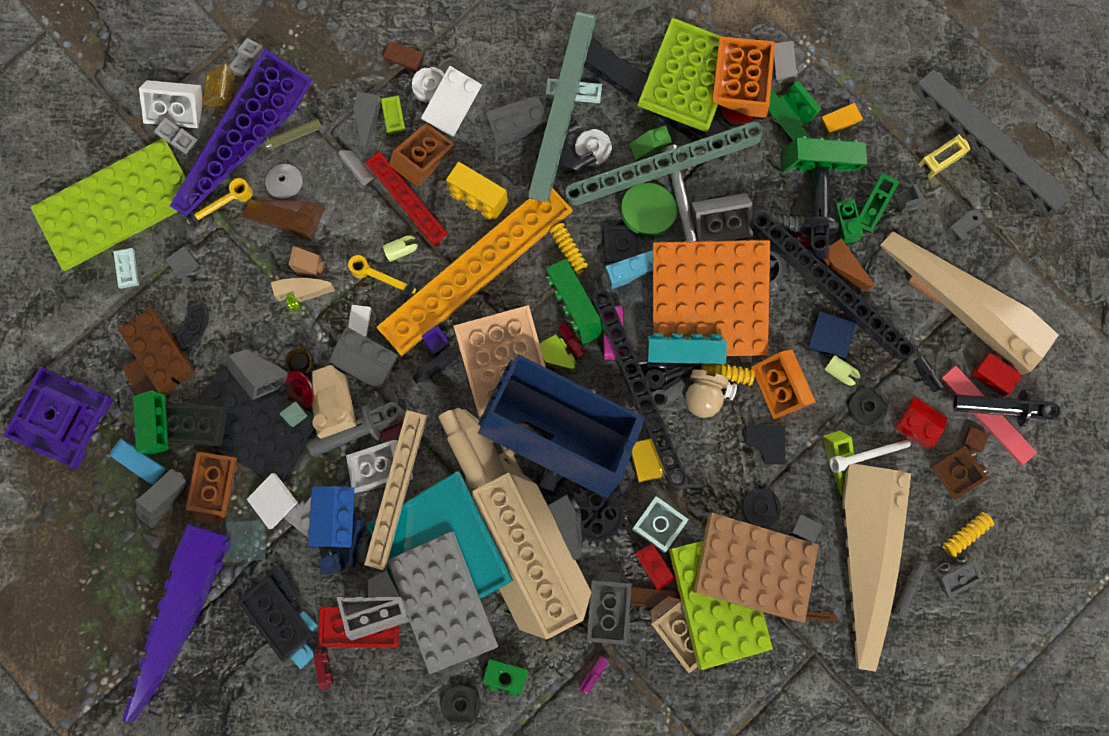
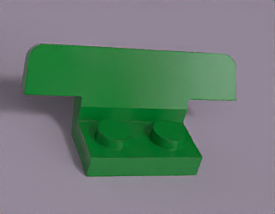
[768,81,821,142]

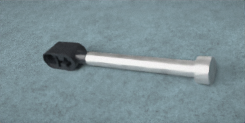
[661,145,697,242]

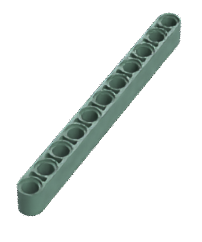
[529,12,596,203]
[565,122,762,206]

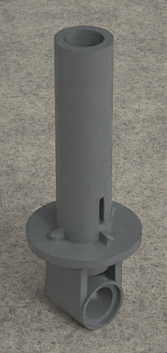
[307,402,405,457]

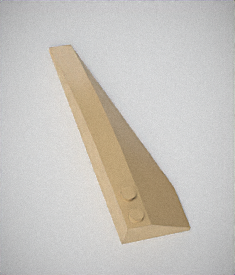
[880,232,1059,375]
[842,464,911,672]

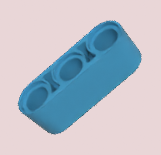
[109,438,166,485]

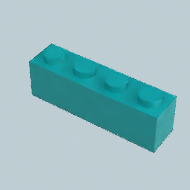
[647,333,727,364]

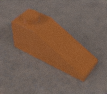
[820,239,874,292]

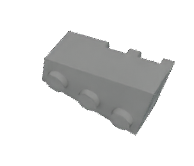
[337,597,410,640]

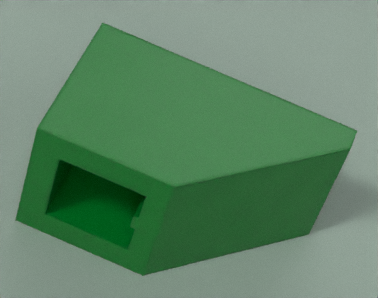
[835,199,864,244]

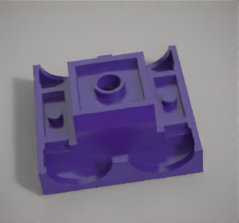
[3,366,114,469]

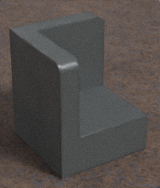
[893,184,924,213]

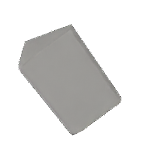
[338,150,374,186]

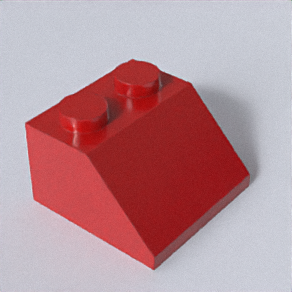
[894,396,948,449]

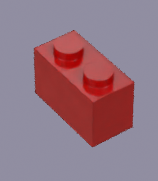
[971,353,1023,397]
[635,543,674,591]

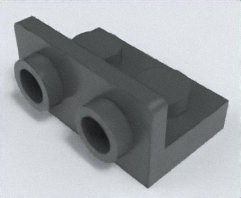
[933,553,983,598]

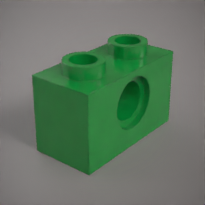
[483,658,529,697]

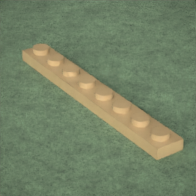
[364,410,427,570]

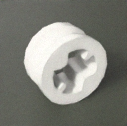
[723,382,737,400]

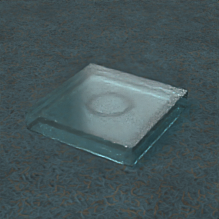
[225,520,266,562]

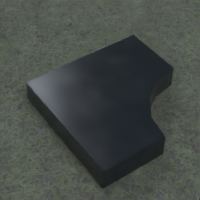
[745,425,785,465]

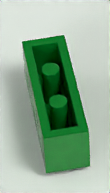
[133,390,168,455]

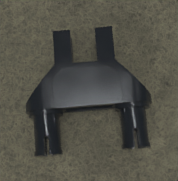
[534,119,597,174]

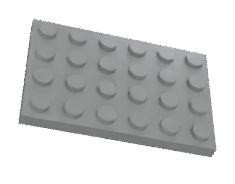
[387,531,498,674]

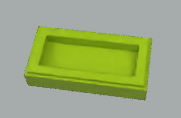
[381,95,406,135]

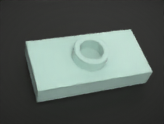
[113,248,139,289]

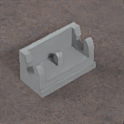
[774,41,797,84]

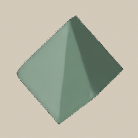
[280,402,308,427]

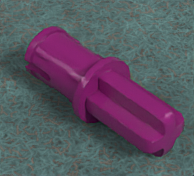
[579,655,609,695]

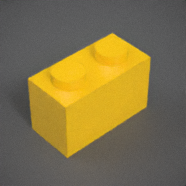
[631,439,663,483]

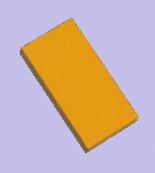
[820,103,863,135]

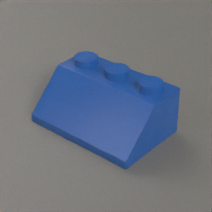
[308,486,355,548]

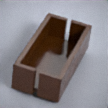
[118,308,197,395]

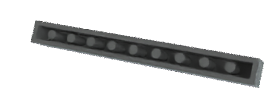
[913,69,1071,216]

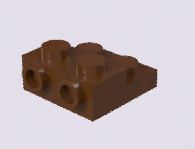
[931,445,989,500]

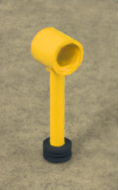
[186,178,253,227]
[348,255,417,298]

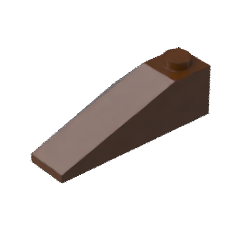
[242,200,325,241]

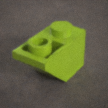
[539,335,576,372]

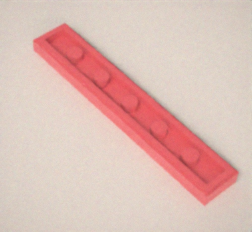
[941,366,1037,466]

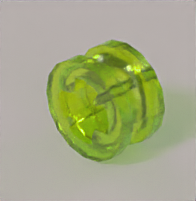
[286,295,301,313]

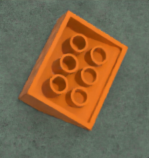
[712,36,775,118]

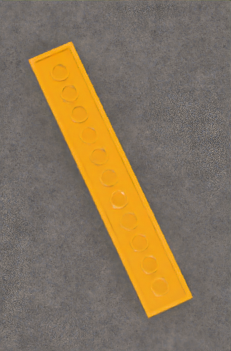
[376,188,572,356]

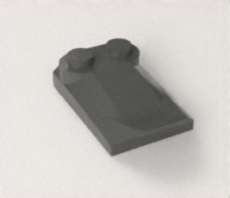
[587,571,632,645]

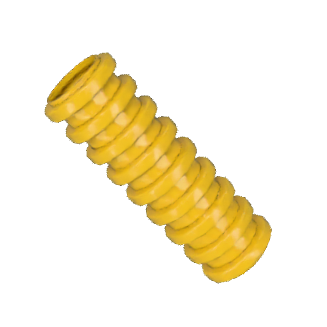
[550,223,588,274]
[701,363,755,386]
[943,512,994,558]

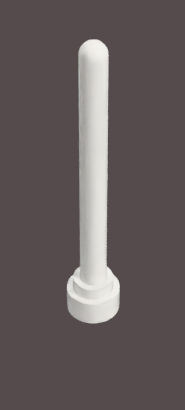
[829,440,911,473]

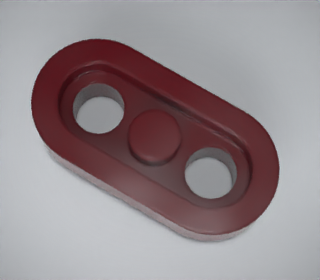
[313,648,333,690]

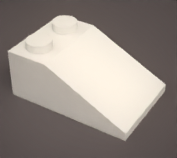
[421,66,482,137]
[346,440,413,493]

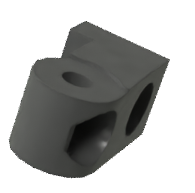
[945,210,984,246]

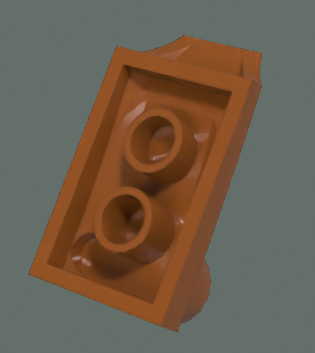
[186,452,238,525]

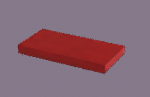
[318,607,399,648]

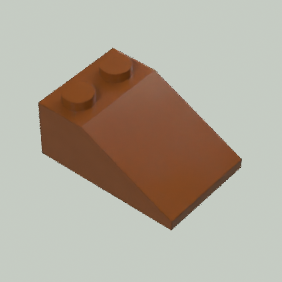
[389,122,455,187]

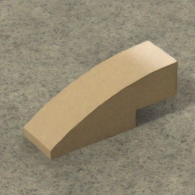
[271,278,335,302]

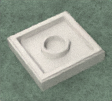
[247,473,298,529]

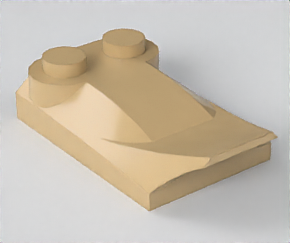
[311,365,356,439]
[651,596,698,673]

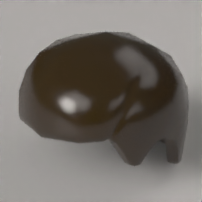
[285,347,315,375]

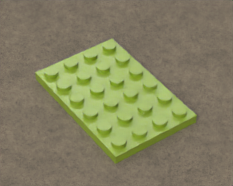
[637,18,720,132]
[669,541,773,670]

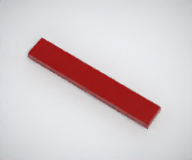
[365,151,448,247]

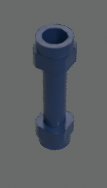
[343,519,365,568]

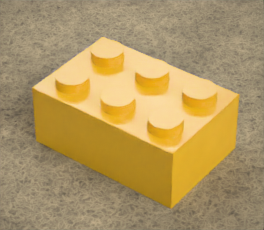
[446,161,508,220]

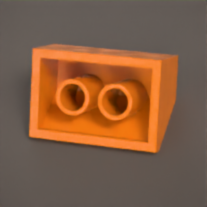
[751,349,816,419]

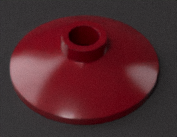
[285,371,314,409]

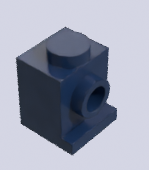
[317,551,345,575]

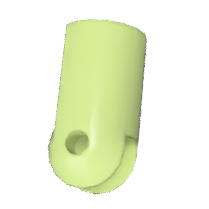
[383,235,418,262]
[825,356,860,386]

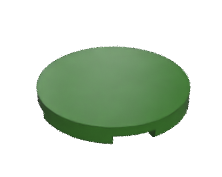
[621,183,677,236]

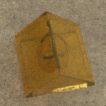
[202,63,235,109]

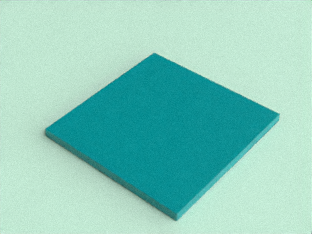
[367,471,513,599]

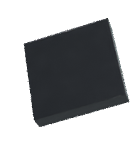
[603,225,642,264]

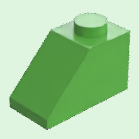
[629,125,672,162]

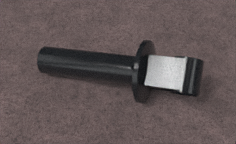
[802,167,839,260]
[953,390,1060,427]

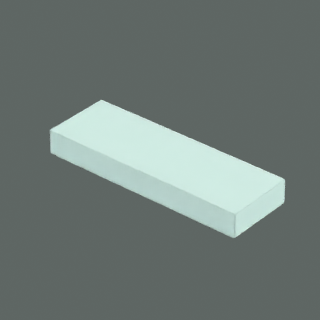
[546,78,602,103]

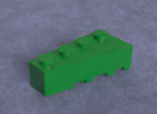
[781,136,867,172]
[545,259,603,344]

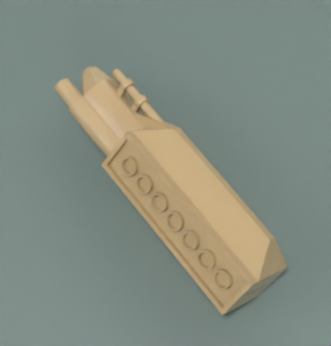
[438,408,591,640]

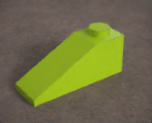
[823,431,856,496]

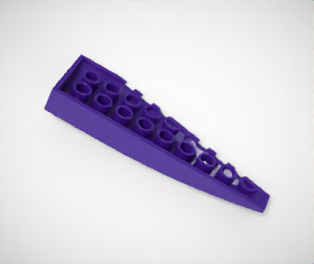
[169,49,313,216]
[122,525,231,723]

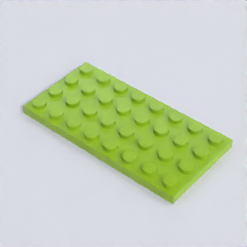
[30,138,186,271]

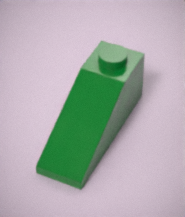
[859,172,899,232]

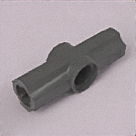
[630,377,687,414]

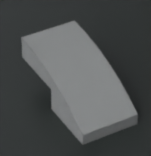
[228,38,263,80]
[153,117,197,154]

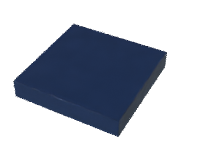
[808,312,856,360]

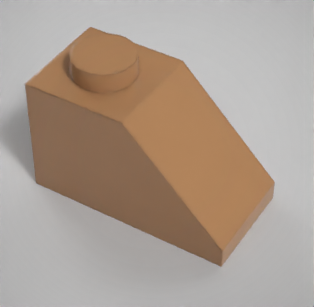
[289,246,324,279]

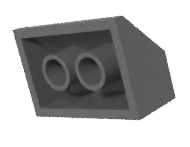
[485,96,548,146]
[329,327,398,391]

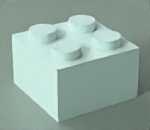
[632,496,689,553]

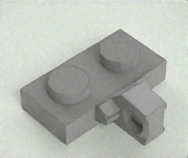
[283,497,311,538]

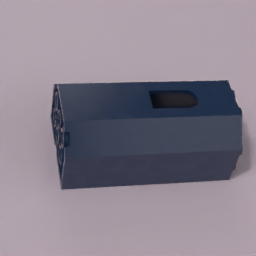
[477,354,645,498]

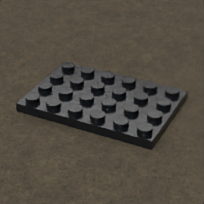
[197,364,316,484]

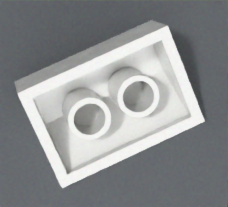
[139,80,203,128]

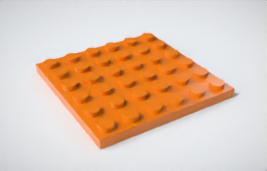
[653,240,770,356]

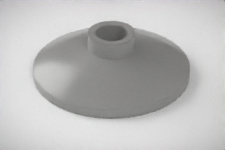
[265,164,303,199]

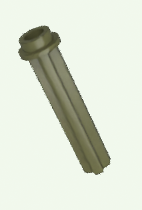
[264,119,322,151]

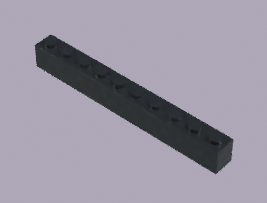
[584,39,738,161]

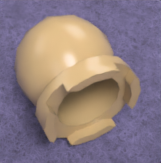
[685,370,729,418]

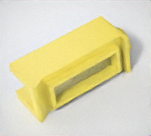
[918,134,971,179]

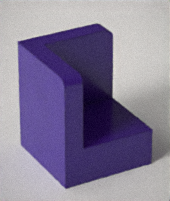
[421,325,450,356]

